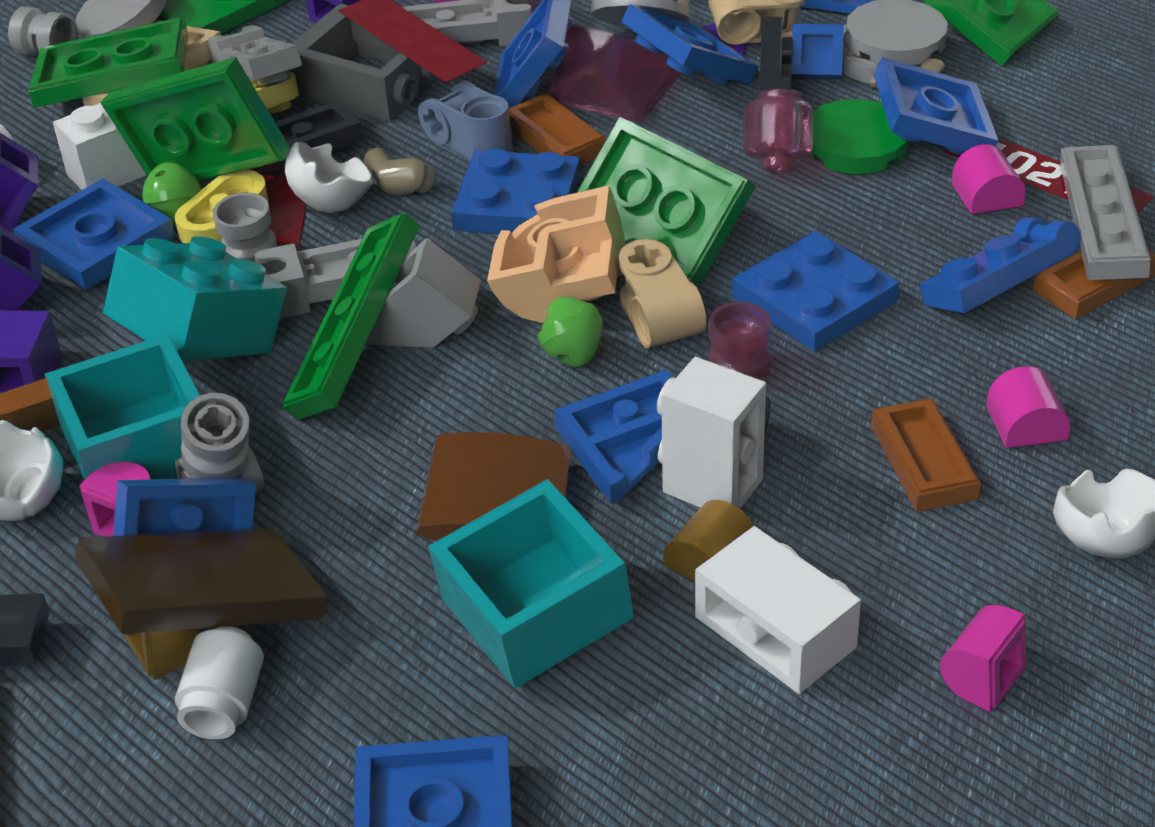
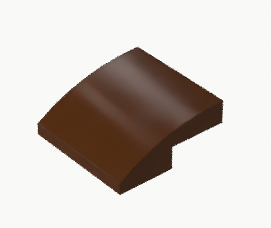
[416,432,571,541]

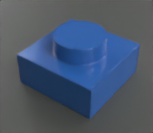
[791,24,844,79]

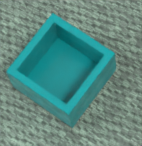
[103,237,287,362]
[45,334,200,481]
[428,479,634,689]

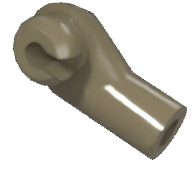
[364,148,436,196]

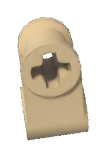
[708,0,806,45]
[619,239,707,349]

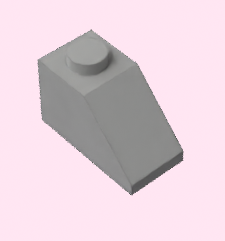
[365,238,481,348]

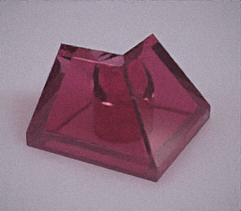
[549,24,681,123]

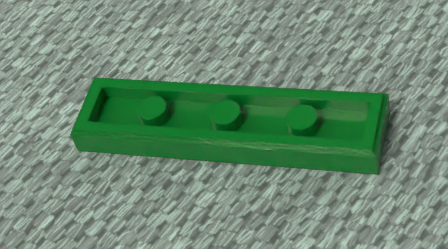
[282,213,420,421]

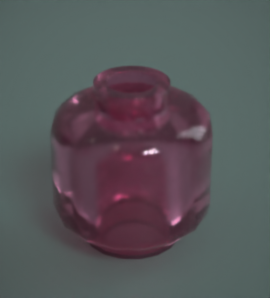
[743,89,813,171]

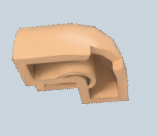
[487,186,625,323]

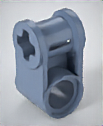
[418,80,513,161]

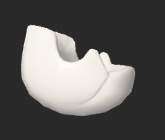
[285,142,373,213]
[0,420,64,521]
[1053,469,1155,559]

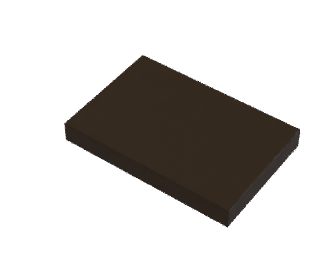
[75,529,328,634]

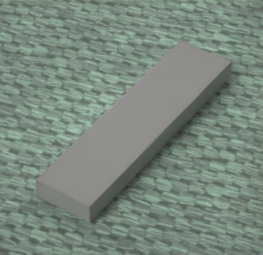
[1060,145,1151,280]

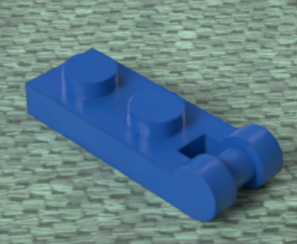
[919,217,1080,313]

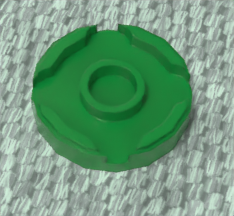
[803,99,910,175]

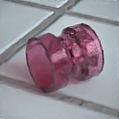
[708,302,771,381]

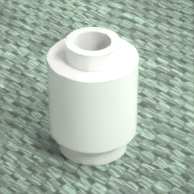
[175,626,264,740]

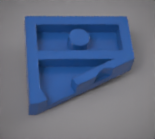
[554,370,672,504]
[113,477,256,536]

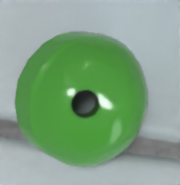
[142,162,202,228]
[537,296,603,367]

